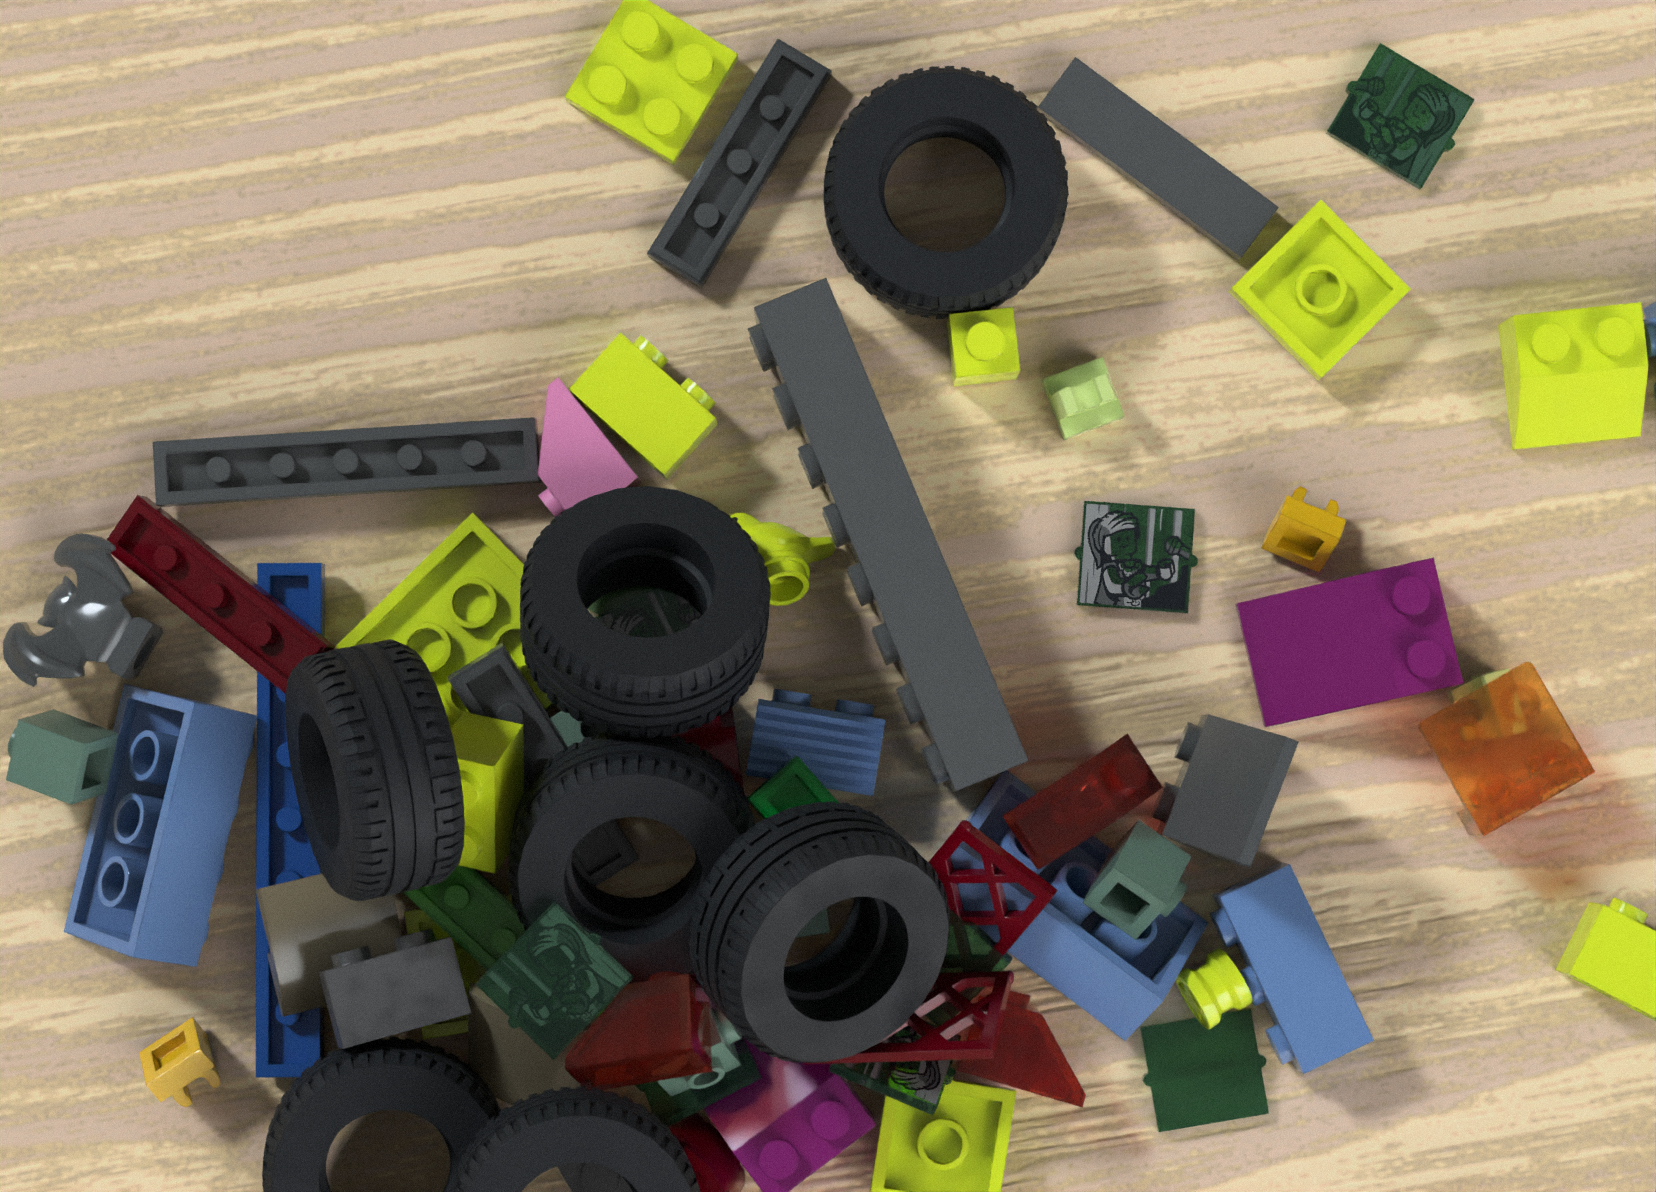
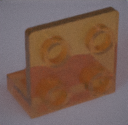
[1418,662,1595,837]

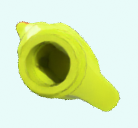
[730,512,835,606]

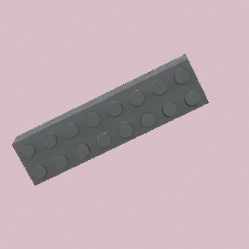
[747,278,1029,791]

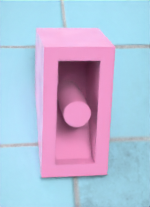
[538,377,641,517]

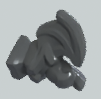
[3,533,163,687]

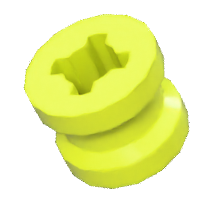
[1175,948,1253,1030]

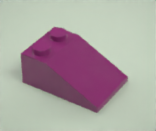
[1235,557,1463,727]
[690,1035,876,1192]

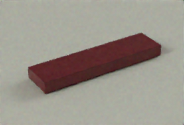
[107,495,336,694]

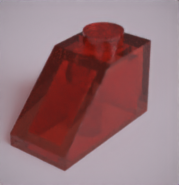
[1002,733,1163,870]
[565,971,712,1090]
[955,989,1086,1107]

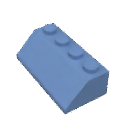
[64,684,258,967]
[944,770,1209,1041]

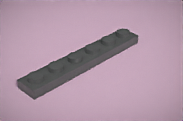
[153,417,541,507]

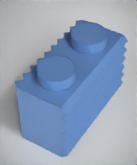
[746,689,886,796]

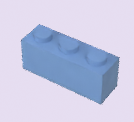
[1210,862,1374,1074]

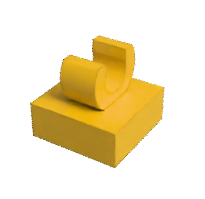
[1261,486,1346,573]
[139,1017,221,1107]

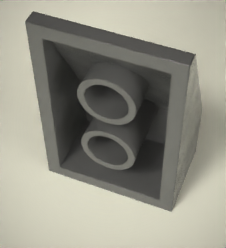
[1151,714,1299,867]

